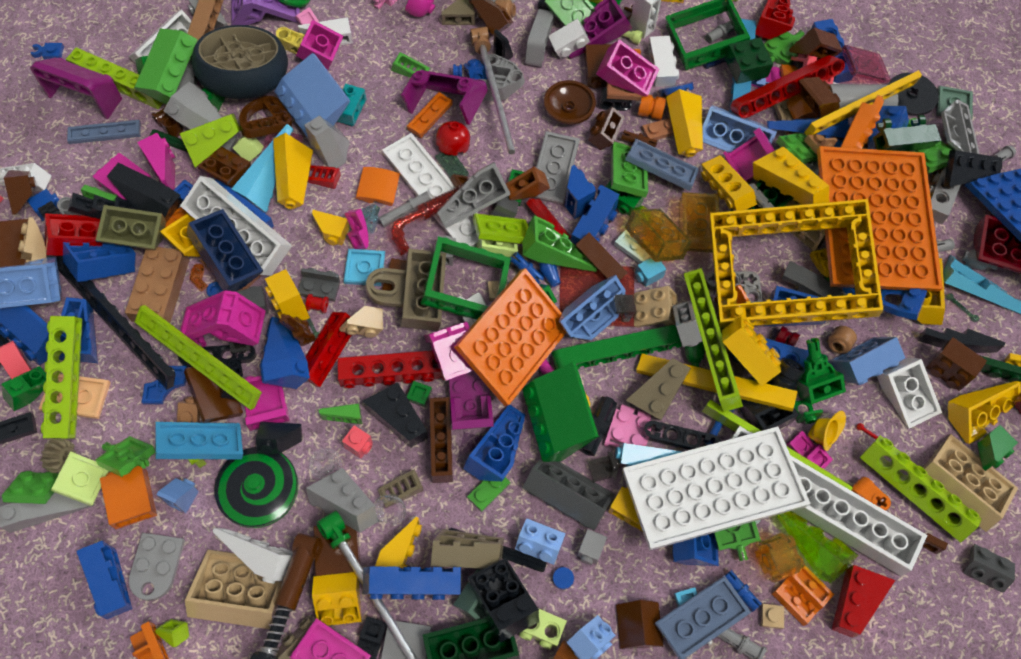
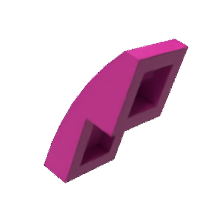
[344,208,369,249]
[786,431,833,469]

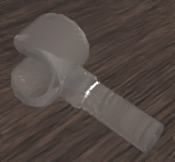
[153,341,178,360]

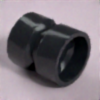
[769,358,805,390]

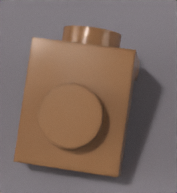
[177,397,200,423]

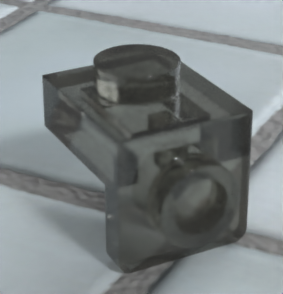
[614,295,636,322]
[587,451,620,483]

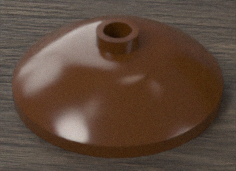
[544,80,596,125]

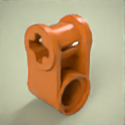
[851,476,891,511]

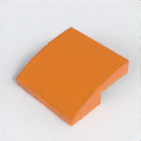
[355,167,400,206]
[772,563,835,626]

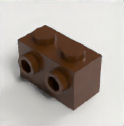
[588,107,625,150]

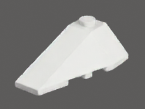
[213,528,293,584]

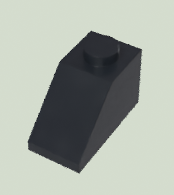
[256,422,303,454]

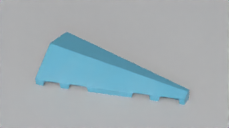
[232,124,293,213]
[943,255,1021,314]

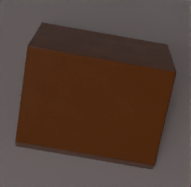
[616,600,664,649]

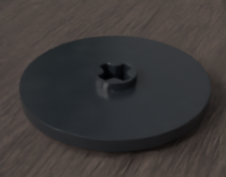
[888,73,939,116]

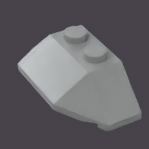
[941,99,980,154]

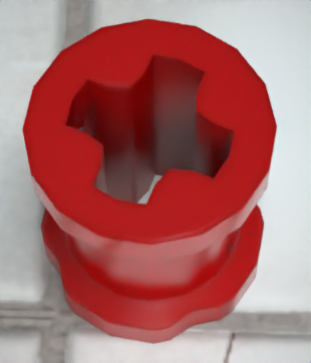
[305,294,329,314]

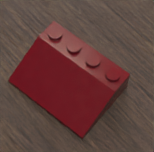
[973,214,1021,274]

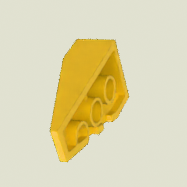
[917,258,945,325]

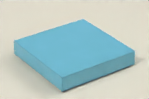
[343,249,386,286]

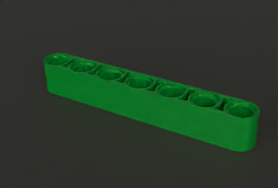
[551,325,682,370]

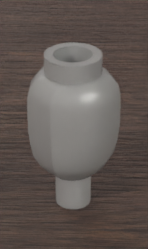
[962,249,998,270]

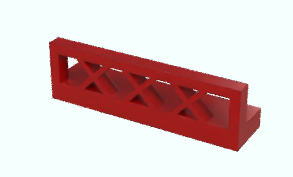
[305,312,351,387]

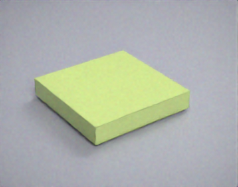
[51,451,109,507]

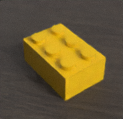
[722,316,781,386]

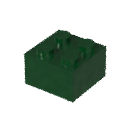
[724,38,773,84]

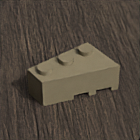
[626,358,691,420]
[431,529,504,569]

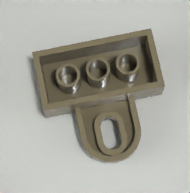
[365,248,446,331]

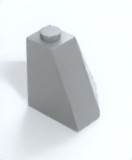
[304,116,350,168]

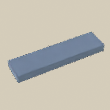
[67,120,141,144]

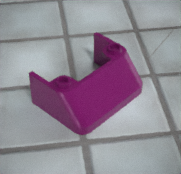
[30,57,122,119]
[401,70,488,125]

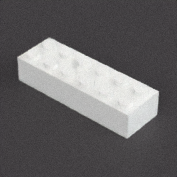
[180,176,292,276]

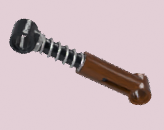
[250,533,322,659]

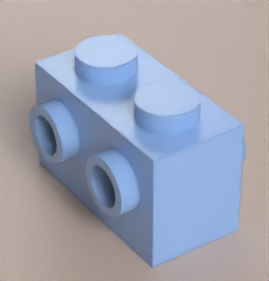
[515,518,566,565]
[567,615,616,659]

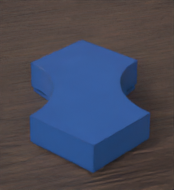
[142,366,188,405]

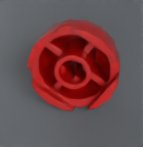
[435,121,470,156]

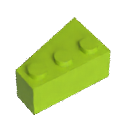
[180,113,241,168]

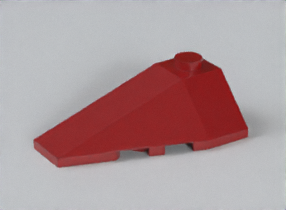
[755,0,795,40]

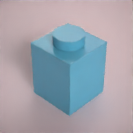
[635,255,667,287]

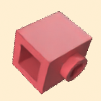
[342,425,373,459]

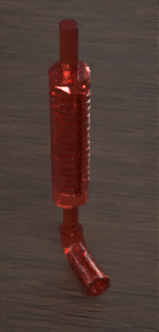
[391,182,466,255]

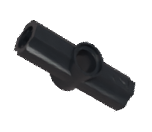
[579,396,617,456]

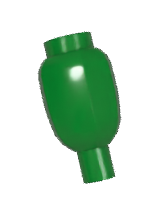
[685,341,704,367]

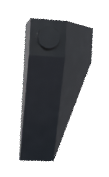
[107,163,182,223]

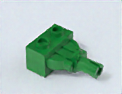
[796,338,846,405]

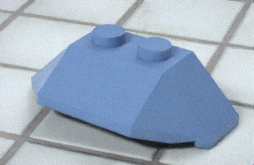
[559,275,626,340]

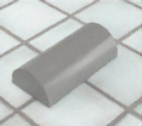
[828,84,898,117]

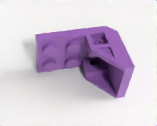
[231,0,300,25]

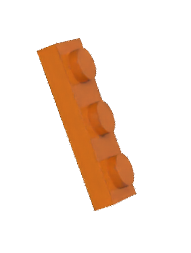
[407,92,453,138]

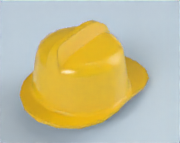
[808,411,846,451]

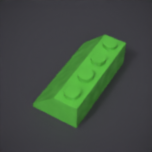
[134,28,198,105]

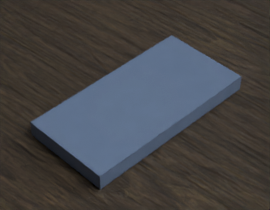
[625,139,699,191]
[655,576,751,659]

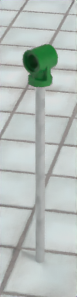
[316,510,418,659]

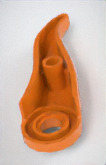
[841,95,884,149]

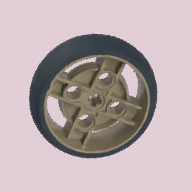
[192,25,288,99]

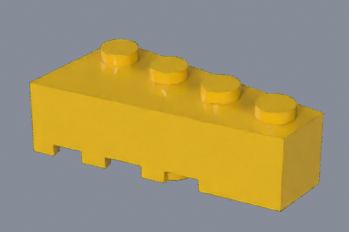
[753,146,829,205]

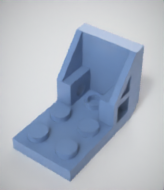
[0,256,62,308]

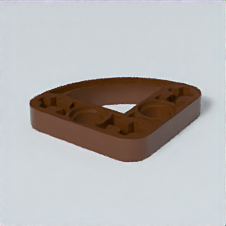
[239,96,292,138]

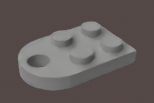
[129,533,185,601]

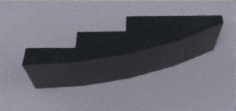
[68,193,134,219]
[918,327,1006,353]

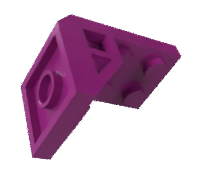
[449,371,494,430]

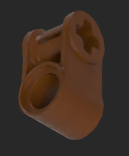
[151,105,183,137]

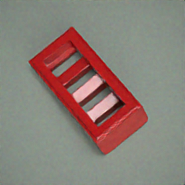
[307,165,341,189]

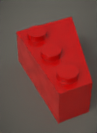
[831,565,896,638]

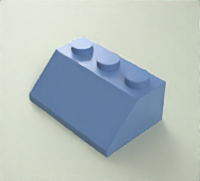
[828,337,905,385]

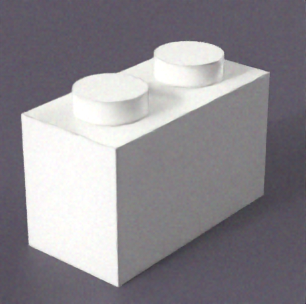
[548,18,590,59]

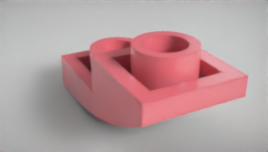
[0,341,32,379]

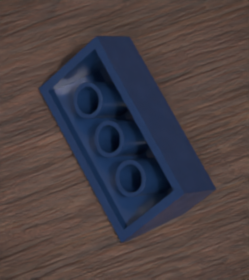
[186,209,263,292]

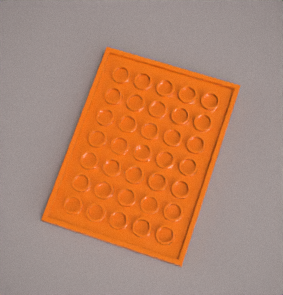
[817,146,943,292]

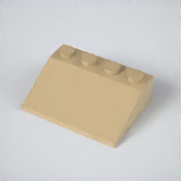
[923,434,1018,532]
[185,550,283,629]

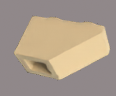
[339,306,383,338]

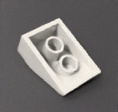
[877,358,942,429]

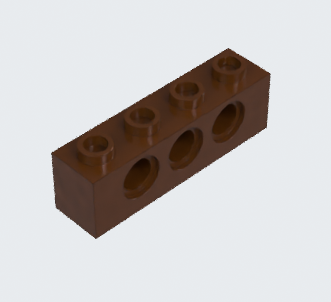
[430,397,453,483]

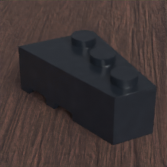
[362,382,428,448]

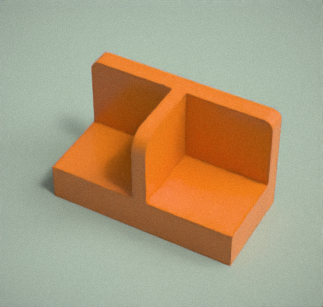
[130,621,169,659]

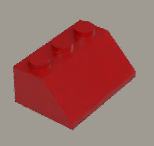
[45,213,102,256]

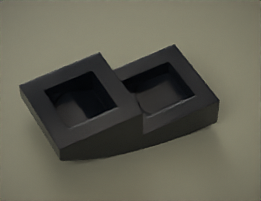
[357,616,387,659]

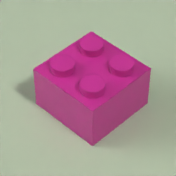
[296,20,343,71]

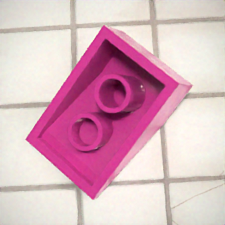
[596,39,659,97]
[137,133,175,190]

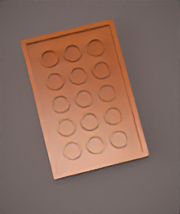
[454,268,566,406]

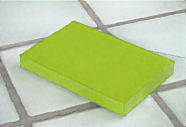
[472,213,528,244]

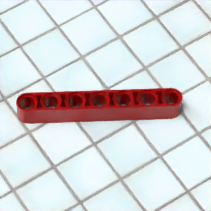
[730,55,845,118]

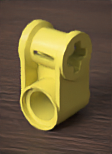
[276,27,305,54]

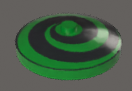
[214,447,299,528]

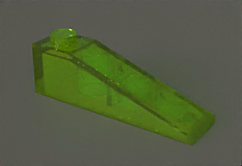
[776,511,859,583]

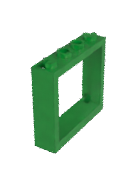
[665,0,750,70]
[421,236,511,320]

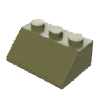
[95,205,166,250]

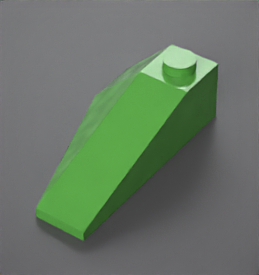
[522,215,597,272]

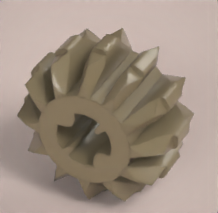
[40,438,76,474]

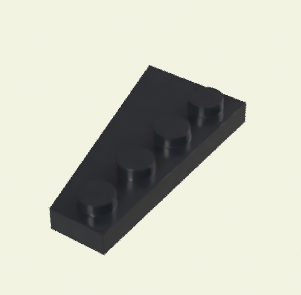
[944,150,1003,187]

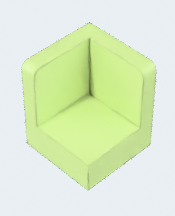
[232,136,264,161]

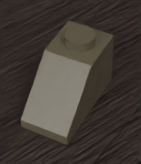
[441,0,475,25]

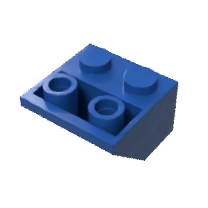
[565,164,596,219]

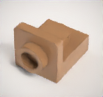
[804,134,838,154]

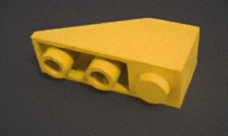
[375,517,422,568]

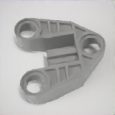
[480,54,525,101]

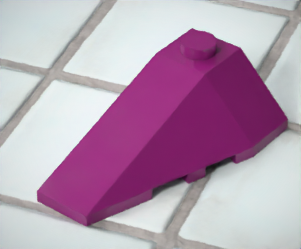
[569,0,632,59]

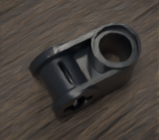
[600,87,632,111]

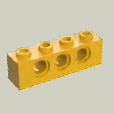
[701,155,757,211]

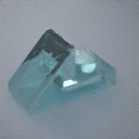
[349,204,380,233]

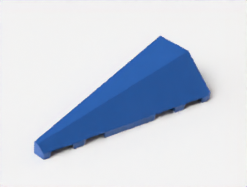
[767,118,851,138]

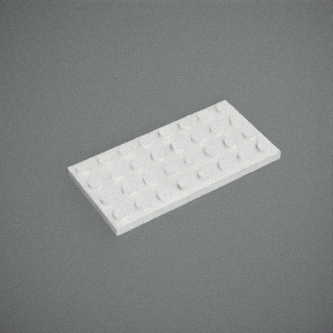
[622,427,811,551]

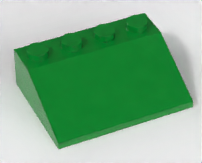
[522,362,599,462]

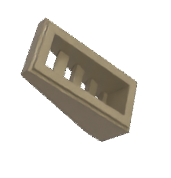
[378,469,424,508]

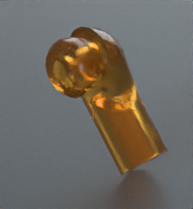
[190,263,208,292]

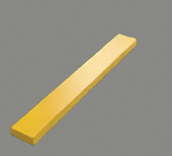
[804,70,922,135]
[636,354,798,412]

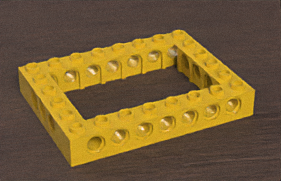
[710,199,883,328]

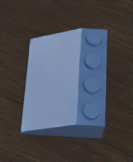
[274,53,350,138]

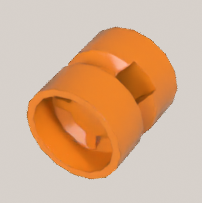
[638,94,666,120]

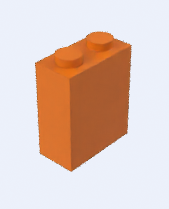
[100,466,157,529]

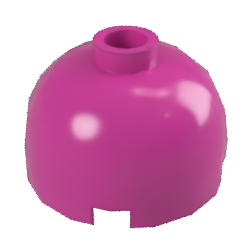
[405,0,435,18]

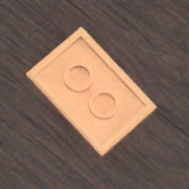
[39,374,111,419]

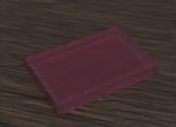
[842,45,891,84]

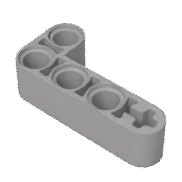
[525,9,555,67]

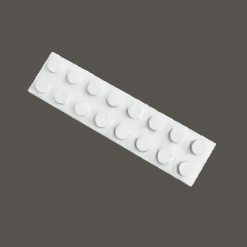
[382,133,479,247]

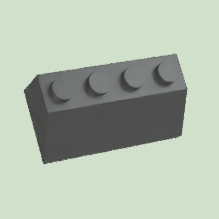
[523,458,616,530]

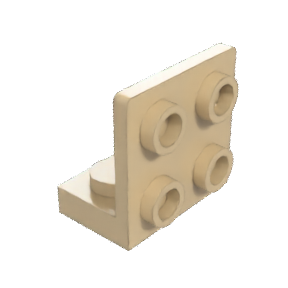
[634,286,678,328]

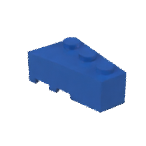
[571,185,620,245]
[63,242,136,282]

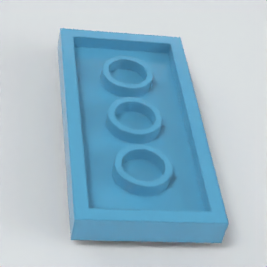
[155,422,243,459]

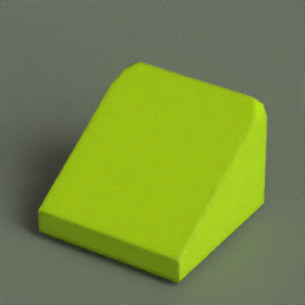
[155,619,189,648]

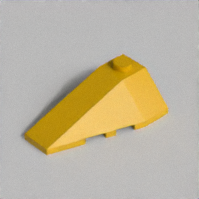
[947,381,1021,444]

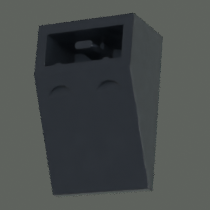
[739,377,799,431]
[468,558,539,643]

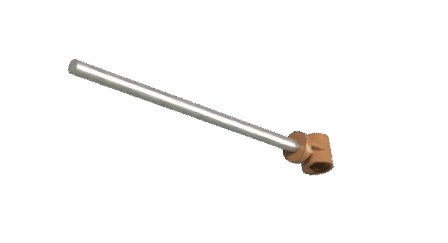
[470,26,515,154]

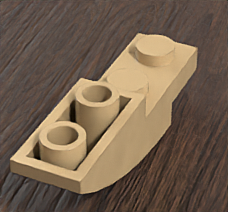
[18,217,47,265]

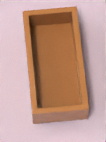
[125,247,190,323]

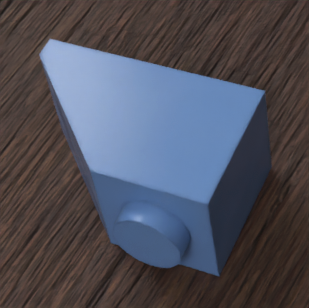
[156,478,199,513]

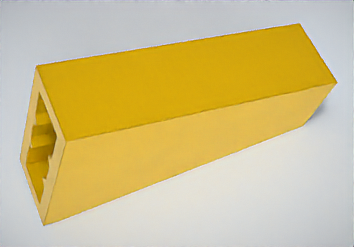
[666,89,703,157]
[273,133,313,209]

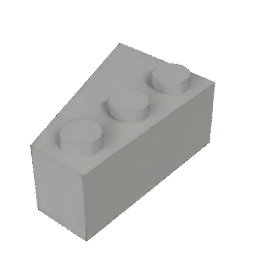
[306,468,378,533]

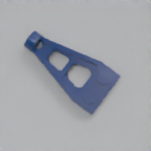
[843,287,927,321]

